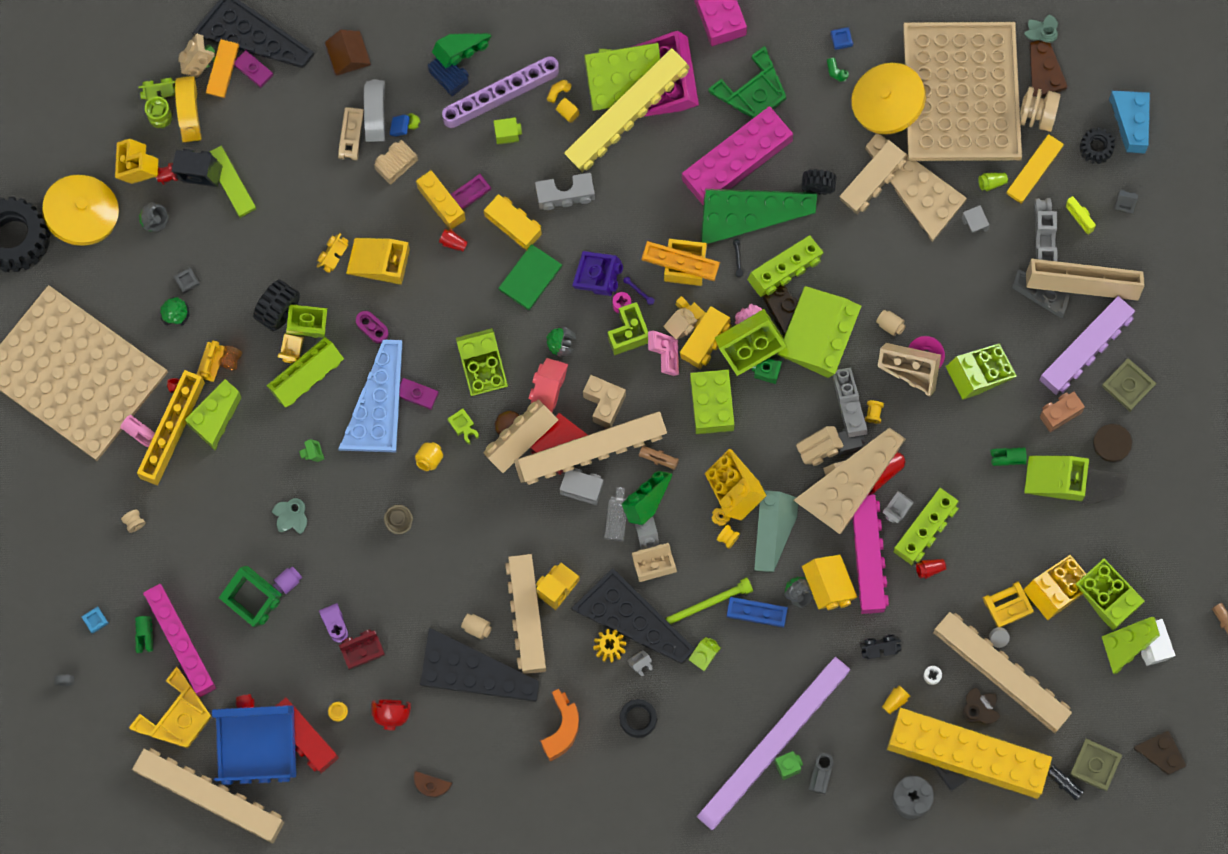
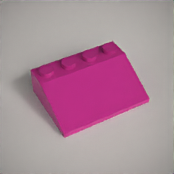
[632,31,699,117]

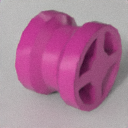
[613,292,631,314]

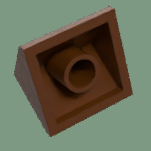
[325,29,371,76]

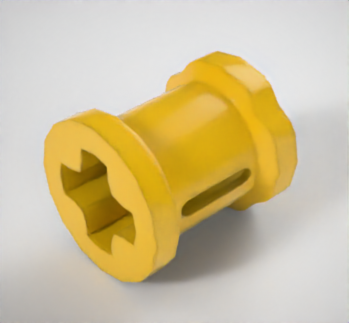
[865,400,884,424]

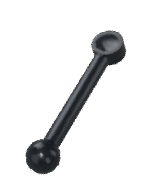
[733,239,743,277]

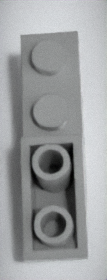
[833,367,867,438]

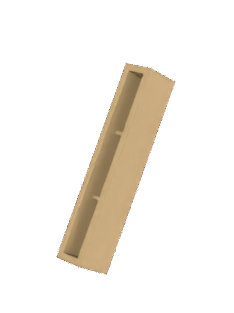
[1026,259,1144,301]
[505,554,546,674]

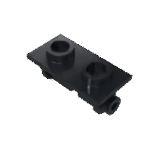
[859,634,901,660]

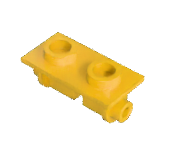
[316,233,349,273]
[196,340,226,382]

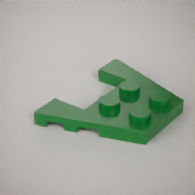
[708,46,786,119]

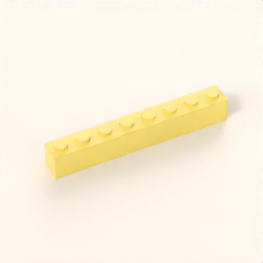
[564,48,690,172]

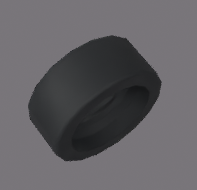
[619,699,657,738]

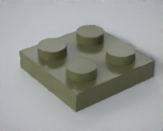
[1101,358,1157,412]
[1070,739,1122,791]

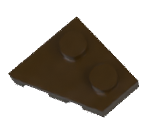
[1134,731,1187,775]

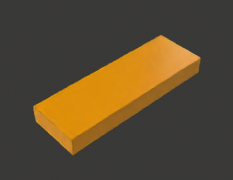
[206,39,239,98]

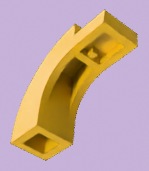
[175,76,201,142]

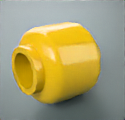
[415,442,443,471]

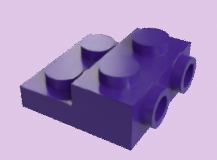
[572,251,623,296]

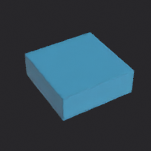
[82,607,109,634]

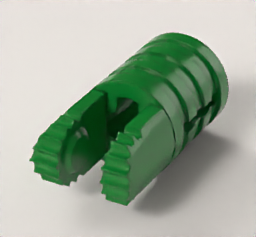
[990,447,1027,466]
[135,616,153,653]

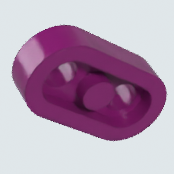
[356,311,389,344]

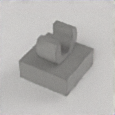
[627,650,652,676]

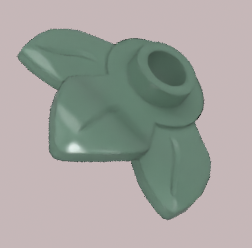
[1024,15,1058,42]
[272,498,308,534]

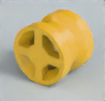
[717,525,740,549]

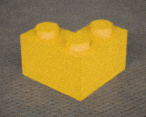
[115,139,158,184]
[536,563,580,610]

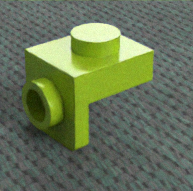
[689,637,721,671]

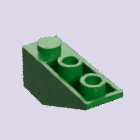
[432,34,492,68]
[621,471,672,525]

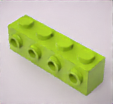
[747,235,823,297]
[267,337,344,408]
[893,488,959,565]

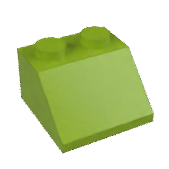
[286,305,327,338]

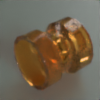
[218,346,243,371]

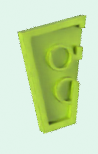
[1101,617,1160,674]

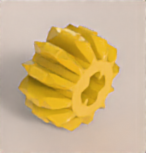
[593,629,626,663]

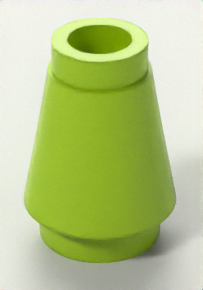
[978,173,1008,191]

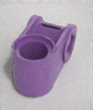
[319,603,348,643]

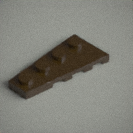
[762,285,798,336]

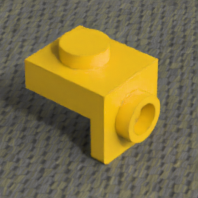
[278,333,304,363]

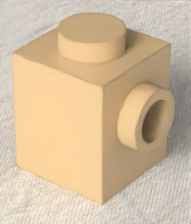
[663,308,698,340]

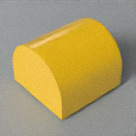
[556,98,580,123]

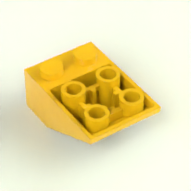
[346,238,410,285]
[704,448,766,521]
[1023,555,1086,620]

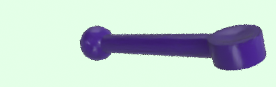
[623,277,655,305]

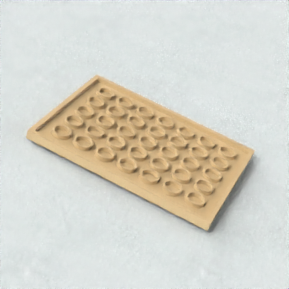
[903,22,1022,161]
[0,285,168,461]

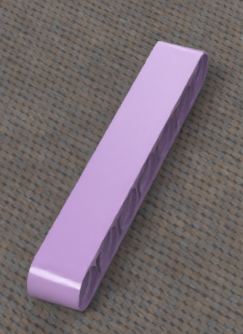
[442,56,559,128]

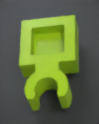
[447,409,479,444]

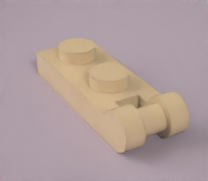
[338,107,364,160]

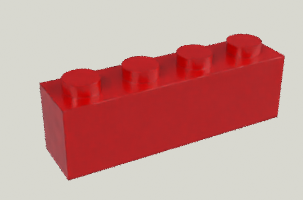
[276,697,339,773]

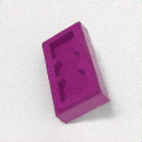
[234,50,273,88]
[450,174,491,210]
[399,378,439,410]

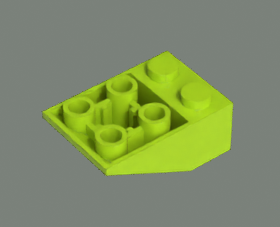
[455,328,508,396]
[945,343,1017,400]
[1024,456,1089,501]
[1076,559,1145,631]

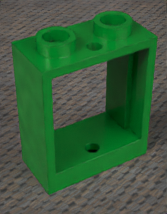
[219,566,283,627]

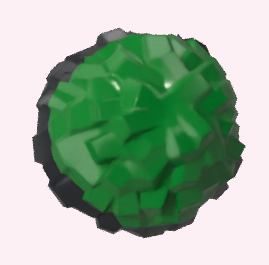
[160,297,190,326]

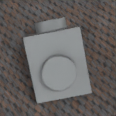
[882,491,914,523]
[635,517,660,550]

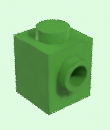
[774,751,803,780]

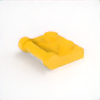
[983,582,1034,627]

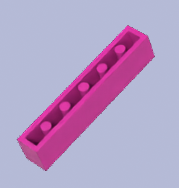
[852,495,889,614]
[143,584,217,698]

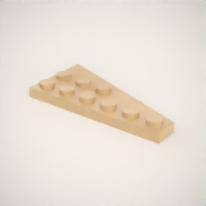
[865,133,967,242]
[794,428,906,534]

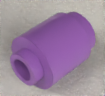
[273,566,302,594]

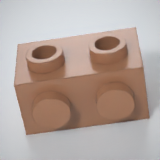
[1040,392,1085,433]

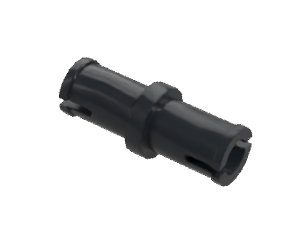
[1047,765,1084,801]

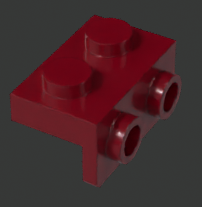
[339,630,385,670]

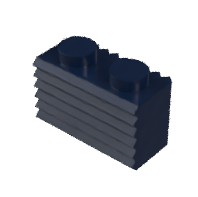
[427,58,469,97]

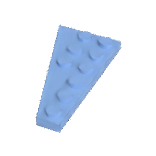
[338,340,403,452]

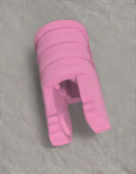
[120,415,155,447]

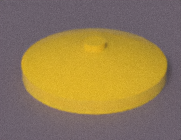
[852,63,926,134]
[42,175,119,246]

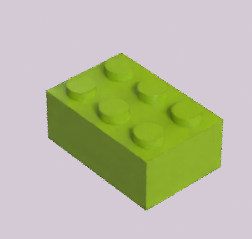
[715,309,787,376]
[690,369,734,434]

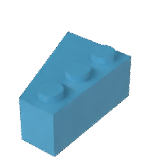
[1109,91,1150,153]

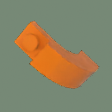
[541,689,579,761]

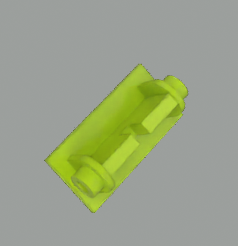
[138,78,175,101]

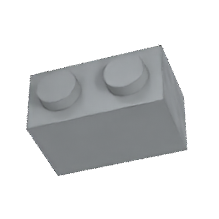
[560,468,604,505]

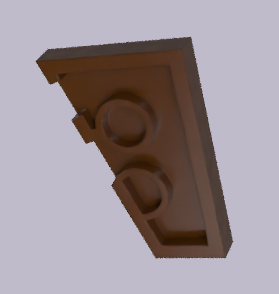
[1030,40,1068,97]

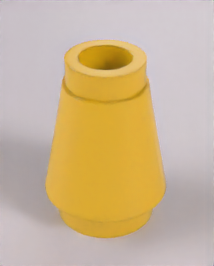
[882,686,910,714]

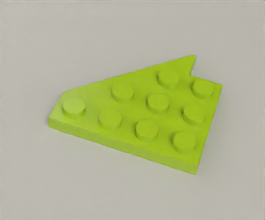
[584,43,660,111]

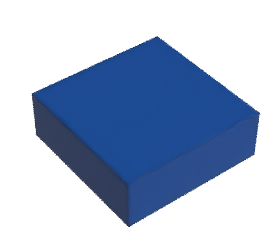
[830,27,853,50]
[389,115,410,137]

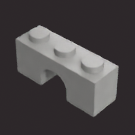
[535,173,595,210]
[1035,211,1057,262]

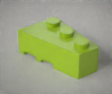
[185,379,242,450]

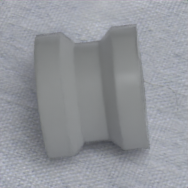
[1034,198,1052,217]

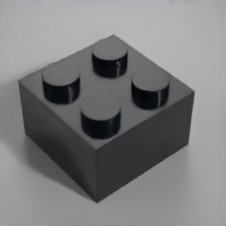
[171,148,223,187]

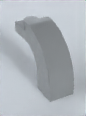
[364,79,385,142]

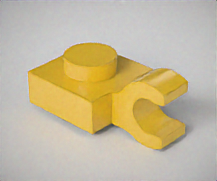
[676,296,706,330]

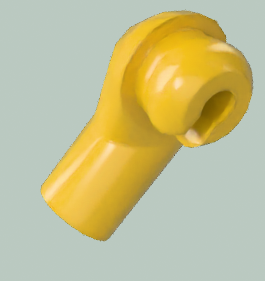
[546,80,571,103]

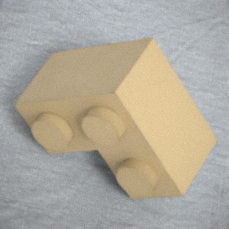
[583,375,626,428]

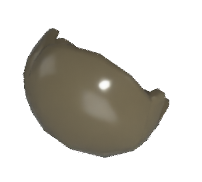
[384,505,413,534]

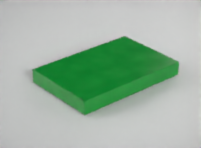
[499,244,562,311]

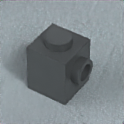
[838,428,865,456]

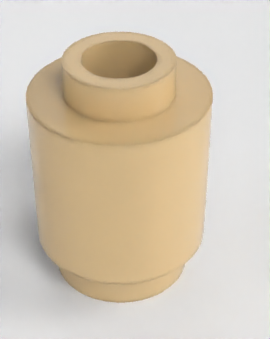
[876,310,906,336]
[461,614,492,640]

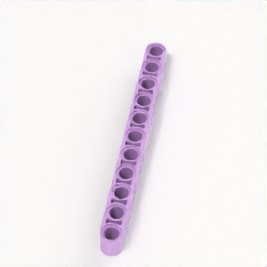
[697,657,851,830]

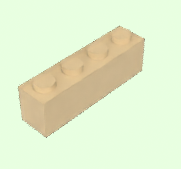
[839,140,907,214]
[483,399,558,473]

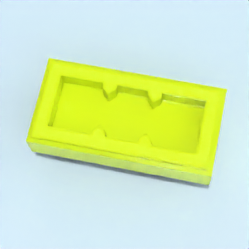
[1065,196,1096,235]

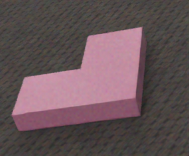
[648,331,679,376]

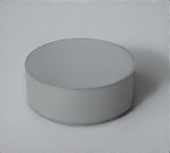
[989,627,1010,648]

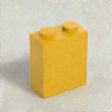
[802,555,857,610]

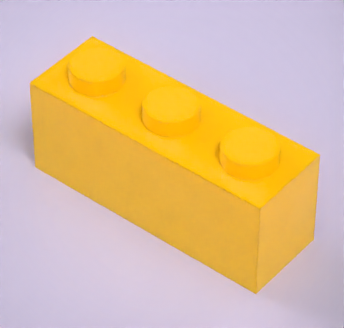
[416,170,466,230]
[484,194,542,251]
[680,306,732,369]

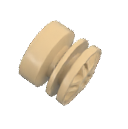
[1020,87,1061,132]

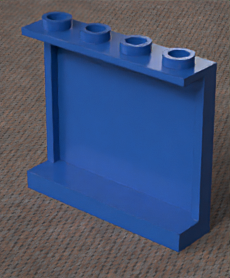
[212,706,296,785]

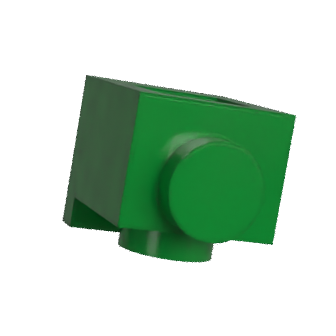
[752,359,782,384]

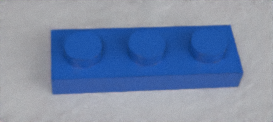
[727,597,788,628]

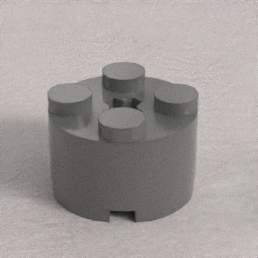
[892,776,934,819]

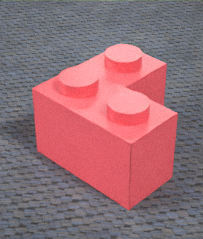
[529,358,568,413]

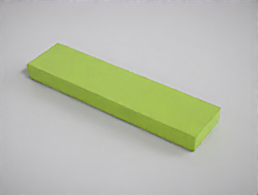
[210,146,256,218]

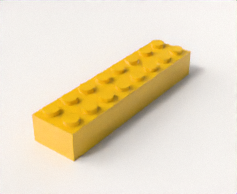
[886,708,1052,799]

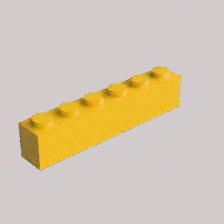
[137,370,205,486]

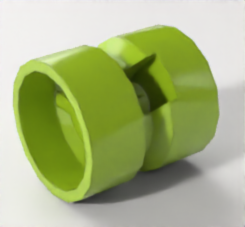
[145,96,172,128]

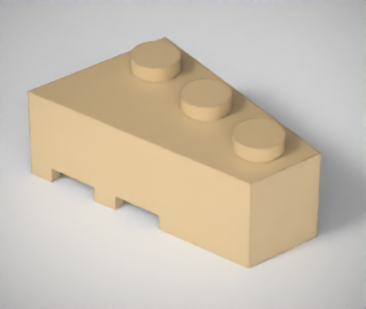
[878,343,941,397]

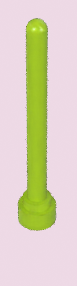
[665,577,753,624]

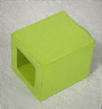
[494,117,522,144]

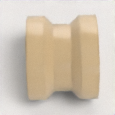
[121,509,145,533]

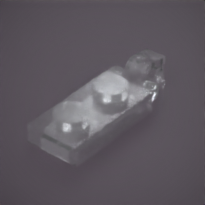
[604,487,627,542]

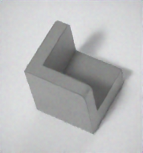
[961,206,989,233]

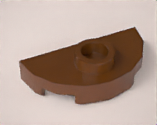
[414,771,452,798]

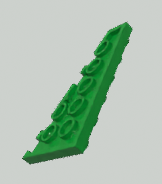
[701,189,817,244]

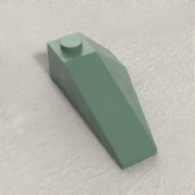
[754,490,798,572]

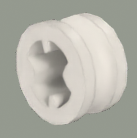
[924,666,942,685]

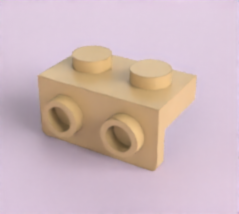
[179,34,214,77]
[632,543,677,582]

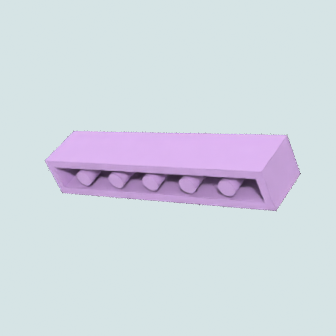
[1040,296,1135,395]

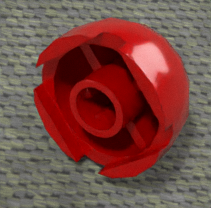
[371,699,411,730]

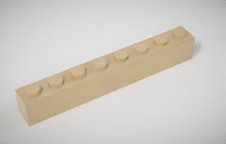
[514,412,667,485]
[933,612,1072,733]
[132,748,284,844]

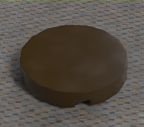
[1093,424,1132,462]

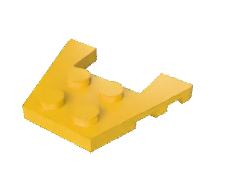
[129,667,212,748]

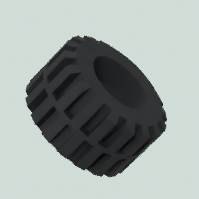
[253,279,300,332]

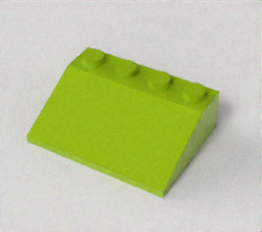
[777,286,861,378]

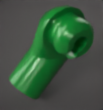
[827,58,849,82]

